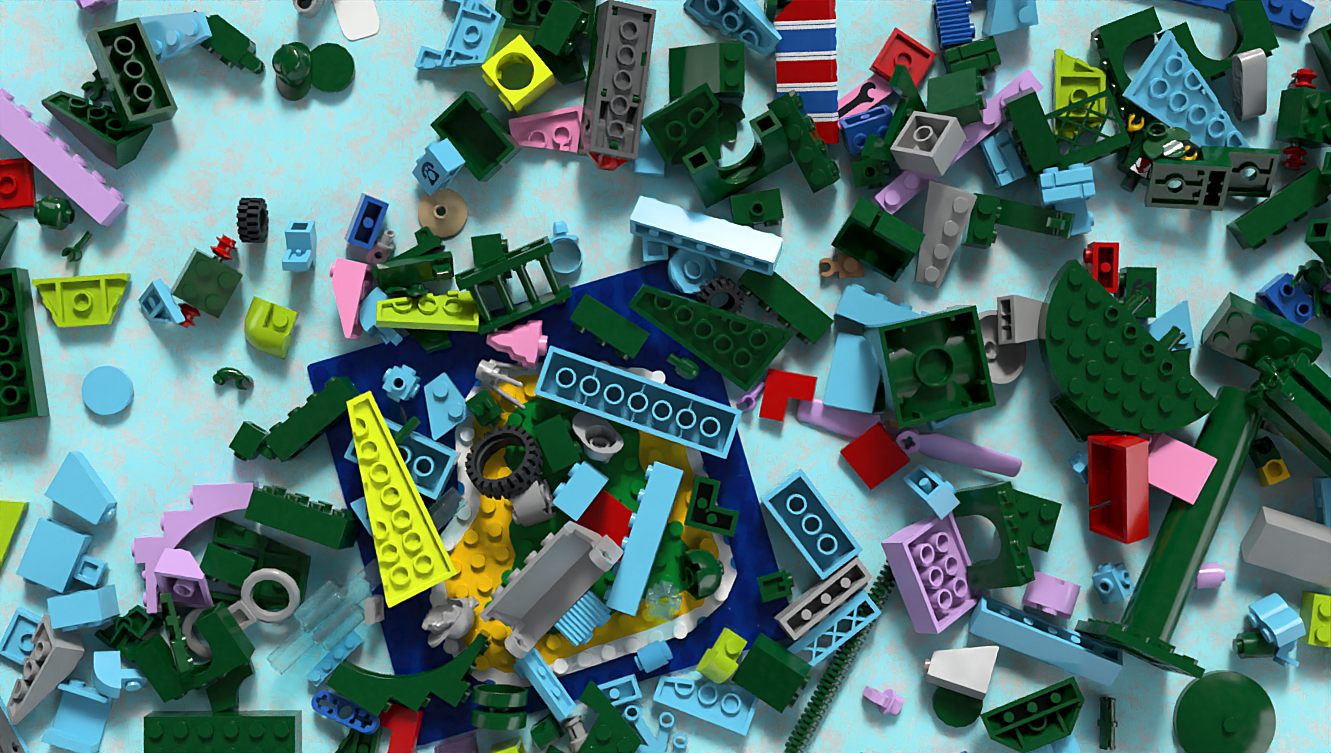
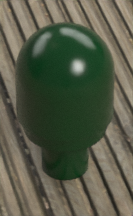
[666,352,699,380]

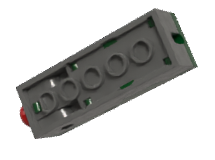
[577,0,656,171]

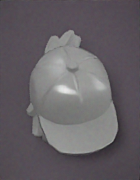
[422,596,479,647]

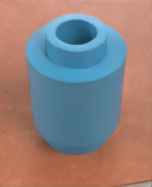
[634,640,673,673]

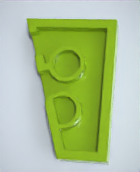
[0,500,29,572]

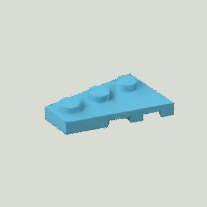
[139,12,212,64]

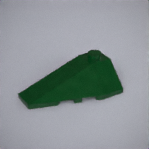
[41,91,153,170]

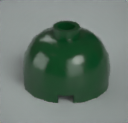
[679,549,724,601]

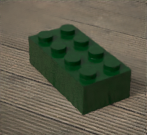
[86,17,178,132]
[1202,292,1323,372]
[244,485,361,550]

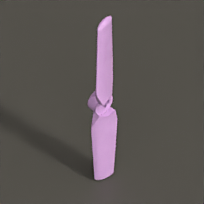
[796,399,1022,477]

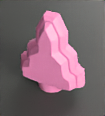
[486,320,548,370]

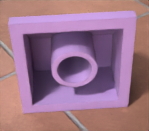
[154,548,214,609]

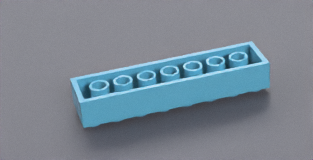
[534,346,742,459]

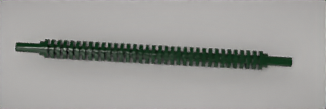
[784,523,914,753]

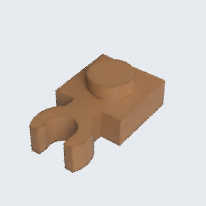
[819,253,864,279]

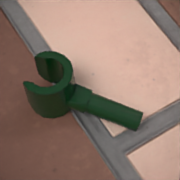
[62,231,93,262]

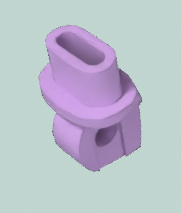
[862,686,904,716]

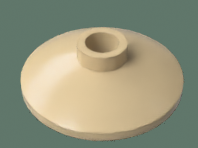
[418,188,468,237]

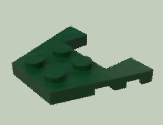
[861,64,927,162]
[545,679,642,753]

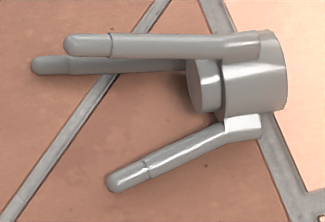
[475,359,528,410]

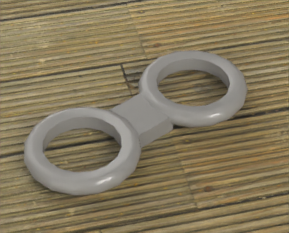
[182,568,301,660]

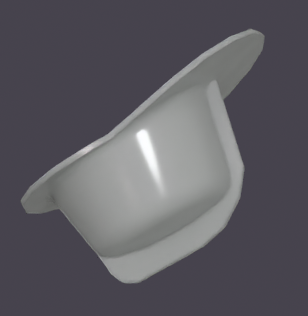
[572,411,624,464]

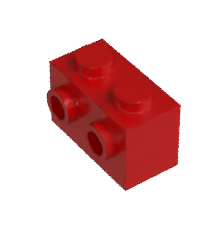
[1083,242,1119,295]

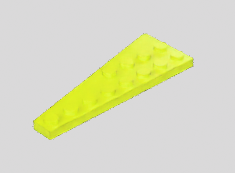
[346,391,457,608]

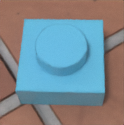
[642,237,668,263]
[72,553,108,587]

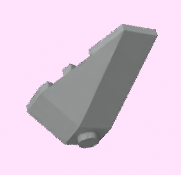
[6,615,85,725]

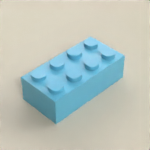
[344,417,461,500]
[760,468,863,580]

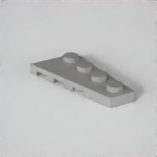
[915,178,977,289]

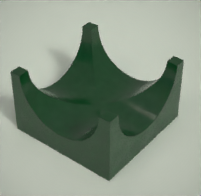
[862,305,996,429]

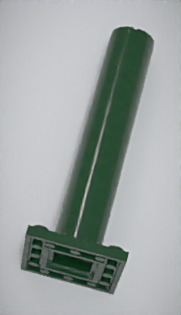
[1075,386,1264,679]

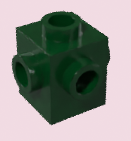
[850,156,891,190]

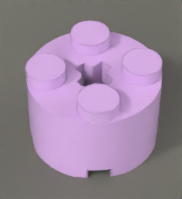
[1022,571,1081,620]

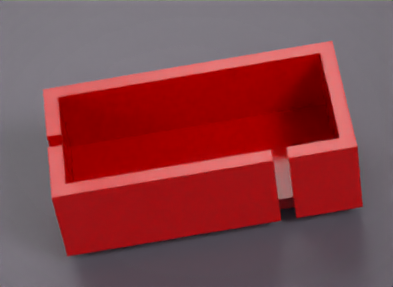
[1087,429,1149,545]

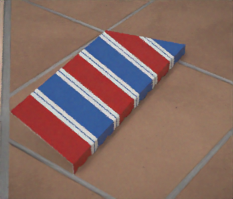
[774,0,839,144]

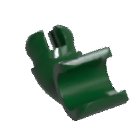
[213,367,253,390]

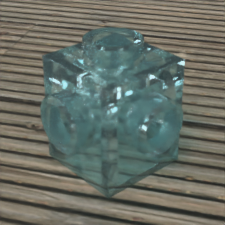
[645,580,683,621]

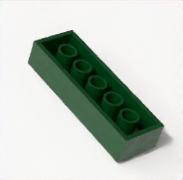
[0,267,50,424]
[144,710,302,753]

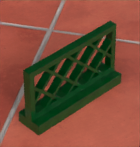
[1013,89,1131,185]

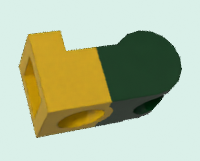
[1249,436,1291,487]

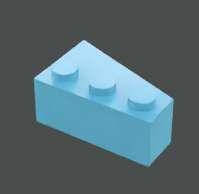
[982,0,1039,36]

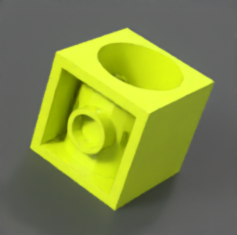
[481,35,556,114]

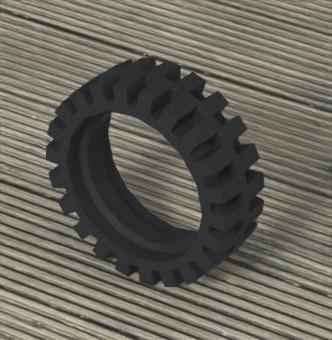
[465,425,543,500]

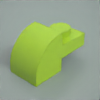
[695,628,747,684]

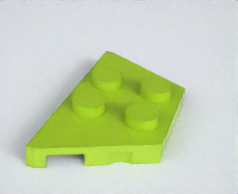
[1053,49,1106,145]
[32,273,131,328]

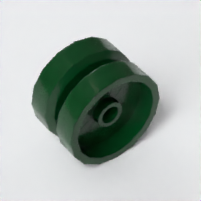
[471,684,529,730]

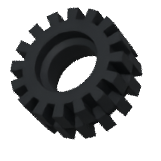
[236,198,269,243]
[696,276,744,314]

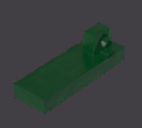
[995,199,1075,239]
[371,226,445,280]
[376,251,454,290]

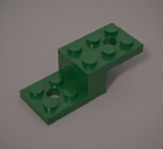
[1144,145,1280,211]

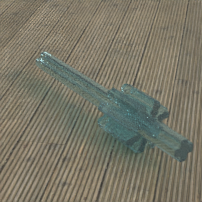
[266,486,468,674]

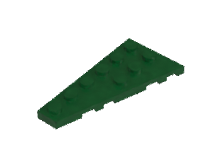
[628,284,793,392]

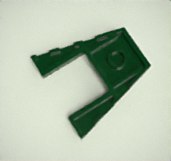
[209,517,311,610]

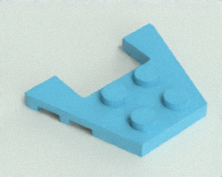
[414,0,506,70]

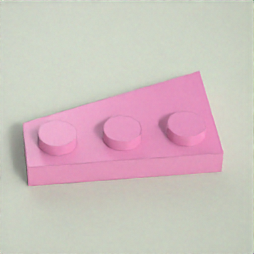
[508,105,583,153]

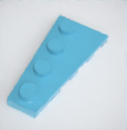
[652,676,759,736]

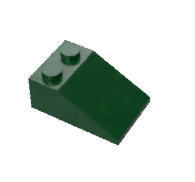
[669,42,745,98]

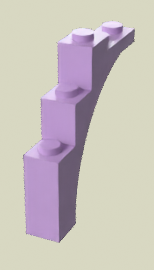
[131,482,259,613]

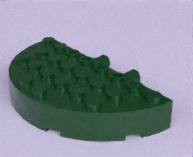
[1038,259,1219,434]

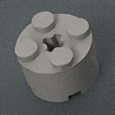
[508,470,556,527]

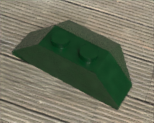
[980,676,1085,753]

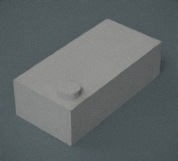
[1240,506,1331,589]

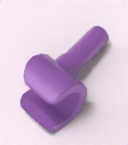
[736,381,765,413]

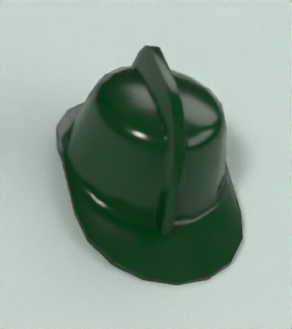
[272,42,312,101]

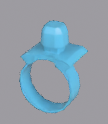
[548,221,583,274]

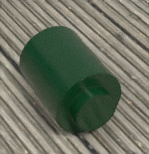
[1232,632,1275,659]

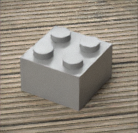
[890,111,966,177]

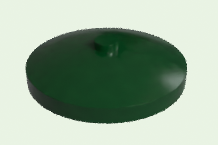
[1173,670,1276,753]

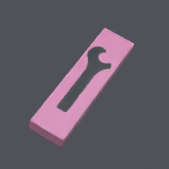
[837,74,894,131]

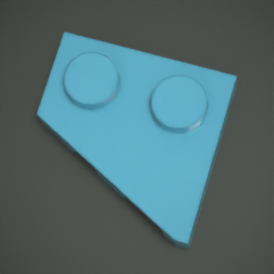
[424,372,472,441]

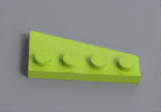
[376,290,479,332]

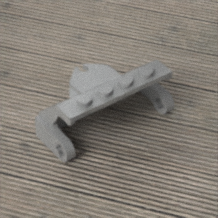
[479,521,624,659]

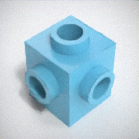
[382,364,421,402]
[1091,562,1135,604]

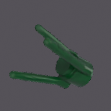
[1289,260,1331,318]

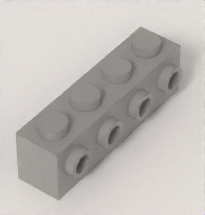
[774,557,872,641]

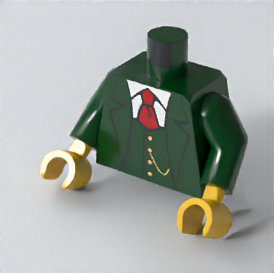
[1116,113,1197,193]

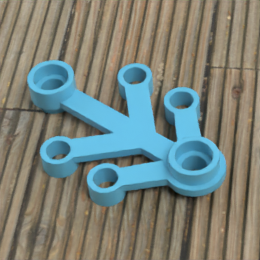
[622,700,688,753]

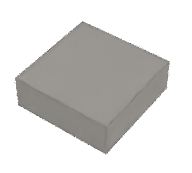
[364,595,384,625]

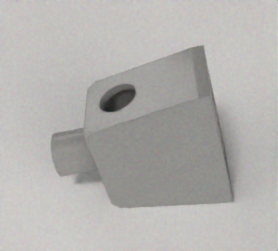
[997,295,1043,345]

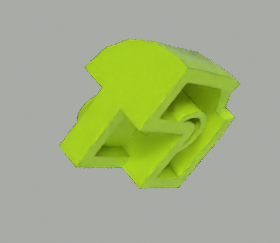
[244,296,299,360]

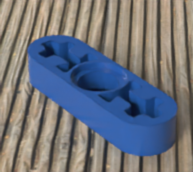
[311,690,380,735]

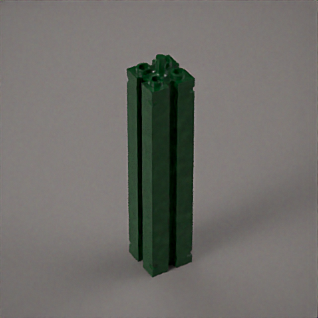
[1245,352,1331,478]

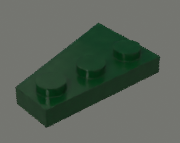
[160,592,194,683]

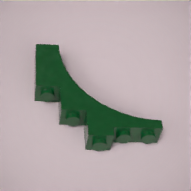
[326,629,491,717]

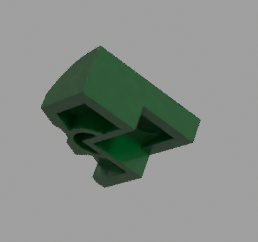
[94,605,163,663]

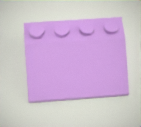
[881,512,983,634]

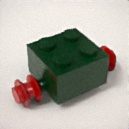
[1275,69,1331,170]
[171,234,243,328]

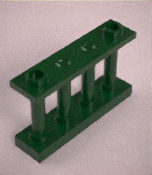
[455,236,573,335]

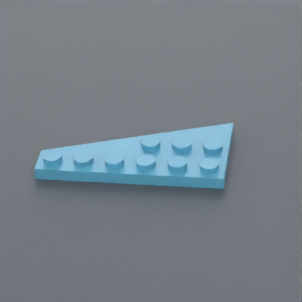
[1122,30,1250,173]

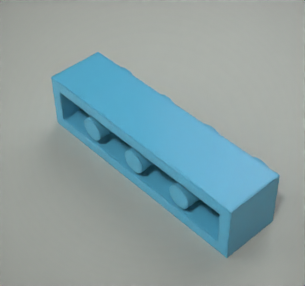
[306,630,364,687]

